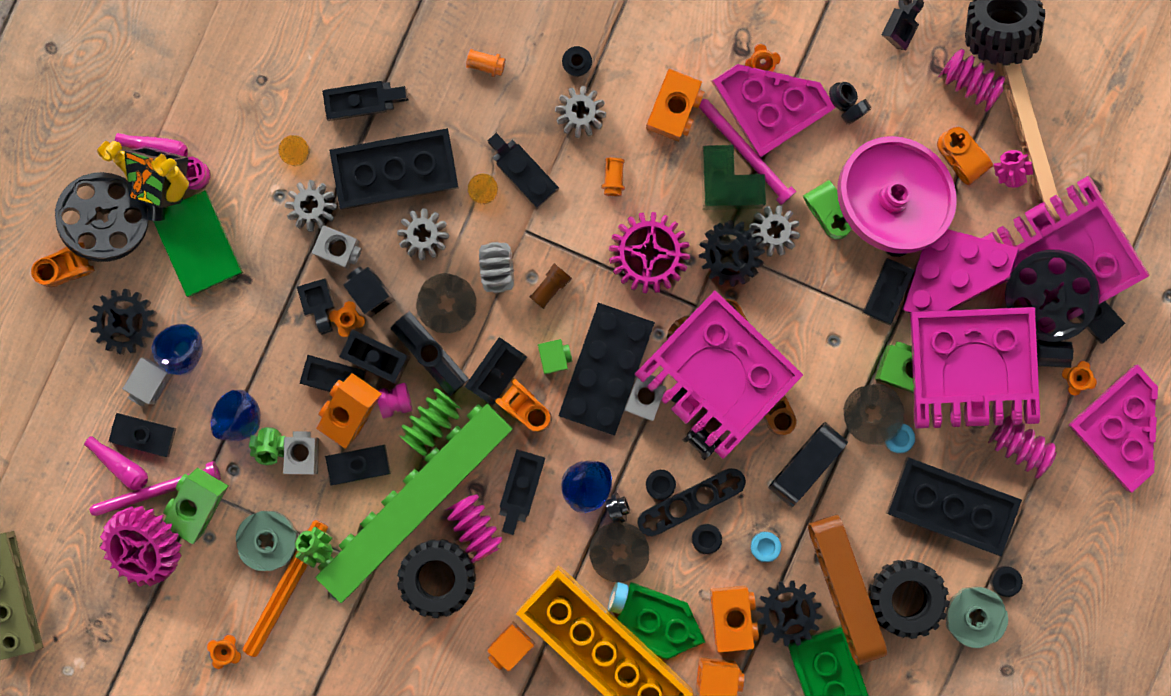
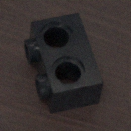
[343,266,395,318]

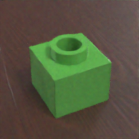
[538,339,573,375]

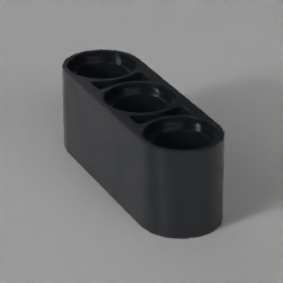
[768,422,848,508]

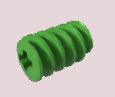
[399,388,463,456]

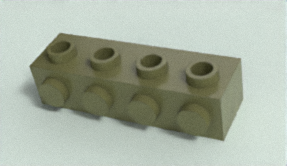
[0,531,44,660]

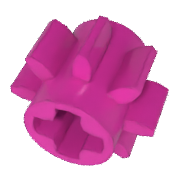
[994,150,1033,188]

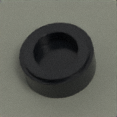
[841,99,872,125]
[645,469,676,500]
[691,524,722,554]
[990,566,1023,597]

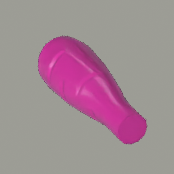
[114,133,188,157]
[84,436,148,490]

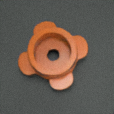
[745,44,781,72]
[329,301,365,337]
[1061,361,1097,396]
[207,635,241,669]

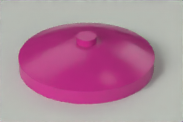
[837,136,957,253]

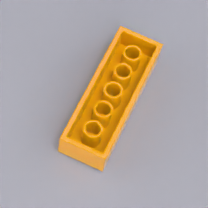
[516,565,693,696]

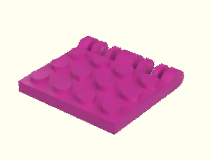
[982,176,1150,333]
[634,290,803,459]
[910,307,1040,429]

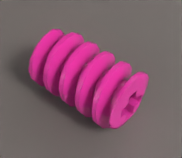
[938,48,1005,112]
[988,415,1057,479]
[444,494,503,563]

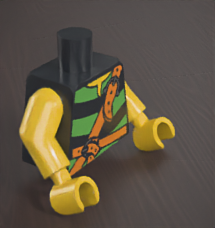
[97,141,189,221]

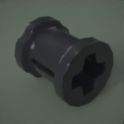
[682,428,722,460]

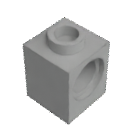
[312,225,362,269]
[122,357,173,407]
[624,375,666,421]
[283,431,319,475]

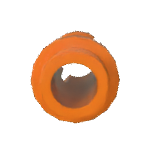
[466,49,506,77]
[601,157,625,196]

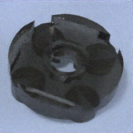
[416,273,477,334]
[843,384,905,445]
[589,521,649,582]

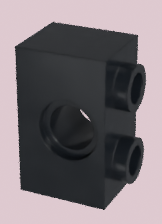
[339,329,411,384]

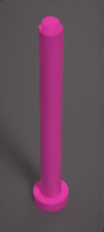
[699,99,797,205]
[89,461,221,516]

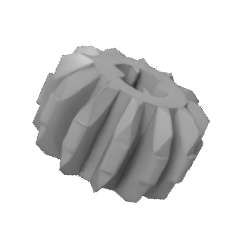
[555,86,606,138]
[285,180,337,232]
[749,205,800,257]
[397,208,449,260]
[479,242,514,293]

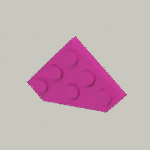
[711,64,836,157]
[903,229,1019,313]
[1068,364,1158,493]

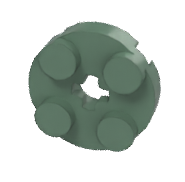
[236,511,298,571]
[946,586,1008,648]

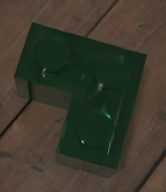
[701,145,766,210]

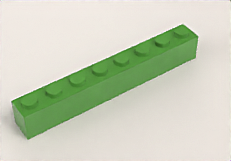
[315,403,513,603]

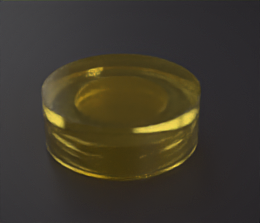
[278,135,310,166]
[468,173,498,205]

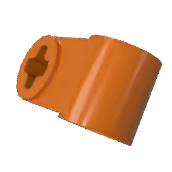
[937,127,993,186]
[31,242,95,288]
[495,378,552,432]

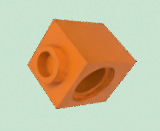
[487,621,535,672]

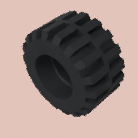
[965,0,1046,66]
[397,539,476,618]
[868,559,950,639]

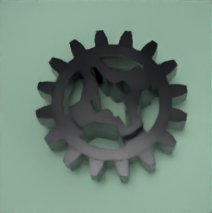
[699,220,765,287]
[89,289,158,355]
[756,580,823,647]

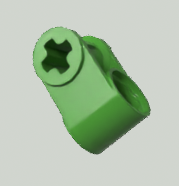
[803,180,851,240]

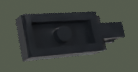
[322,81,409,121]
[487,133,559,209]
[499,449,546,535]

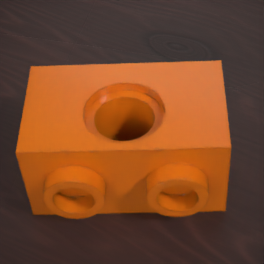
[646,69,705,142]
[316,373,382,449]
[710,585,759,652]
[696,657,744,696]

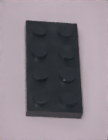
[329,128,459,210]
[558,302,655,436]
[886,457,1022,557]

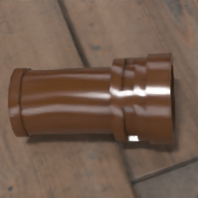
[529,263,572,309]

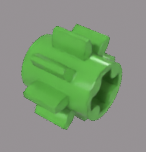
[249,427,285,465]
[295,527,333,568]

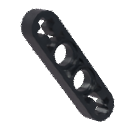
[637,468,746,536]

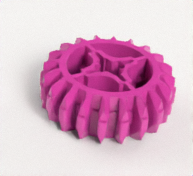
[609,212,690,294]
[100,506,182,587]

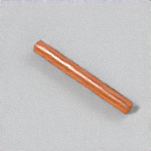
[243,520,328,657]

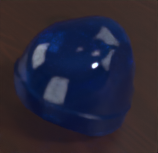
[151,324,203,376]
[211,390,261,441]
[561,460,612,513]

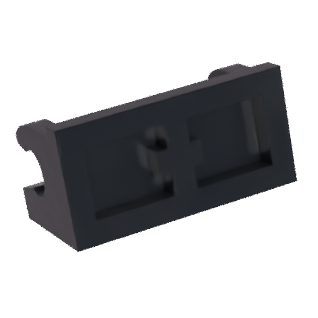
[464,337,527,406]

